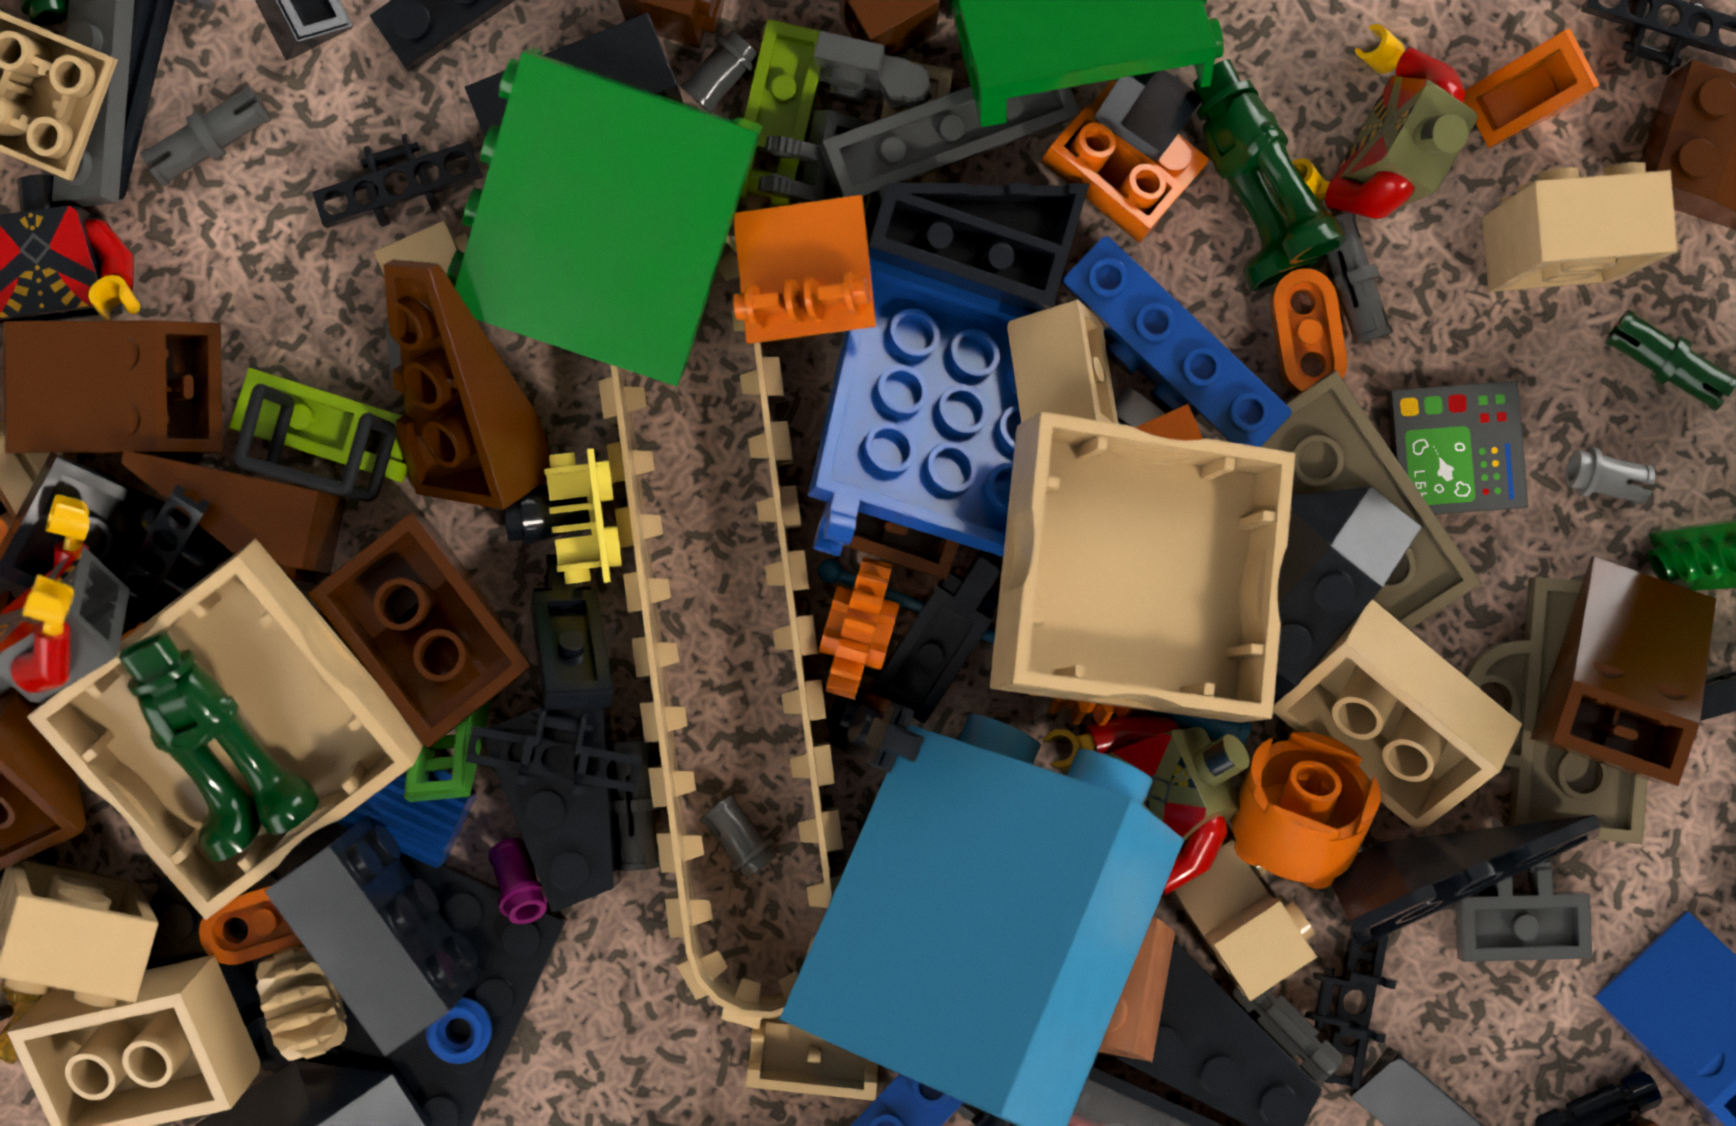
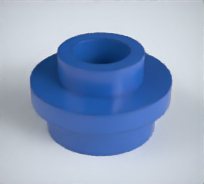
[426,997,492,1064]

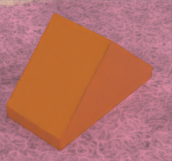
[1464,29,1600,149]

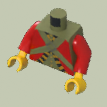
[1292,24,1477,219]
[1043,714,1250,895]

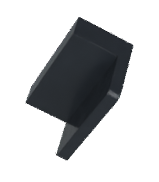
[1093,70,1201,161]

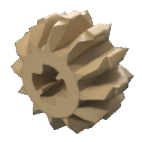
[256,946,348,1061]

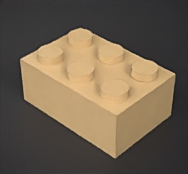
[1482,162,1678,292]
[1273,599,1522,833]
[0,859,158,1007]
[7,954,263,1126]

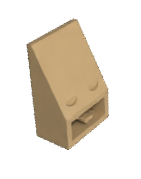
[0,10,118,181]

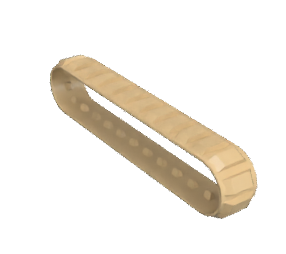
[598,235,845,1029]

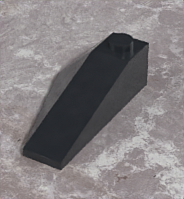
[1331,815,1601,947]

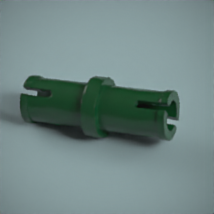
[1605,309,1736,411]

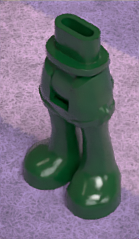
[1193,59,1347,291]
[118,630,319,861]

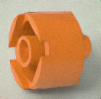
[1231,731,1381,889]

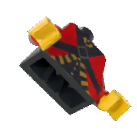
[0,174,141,328]

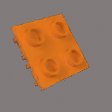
[733,195,877,344]

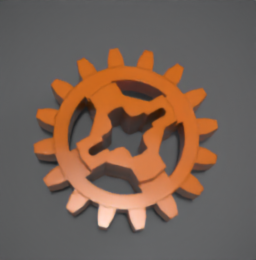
[819,556,900,700]

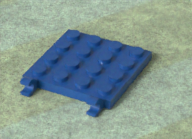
[808,258,1032,557]

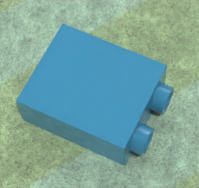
[779,714,1184,1126]

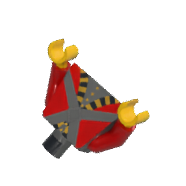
[0,495,130,703]

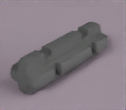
[1231,986,1343,1083]

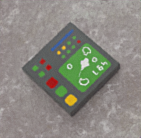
[1387,381,1528,515]

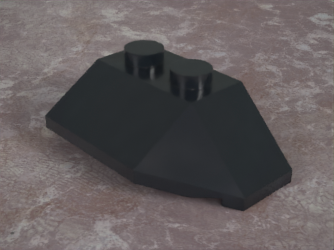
[1274,485,1422,703]
[194,1057,432,1126]

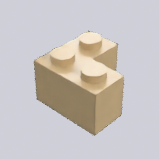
[1171,836,1317,1001]

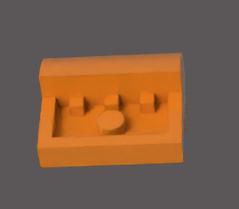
[1041,79,1210,244]

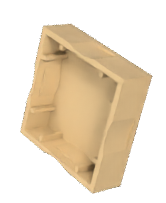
[989,412,1295,723]
[27,538,424,920]

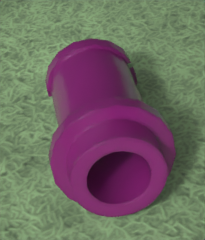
[488,838,548,924]

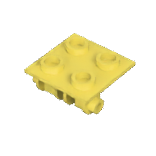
[544,448,622,584]

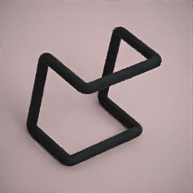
[234,384,396,502]

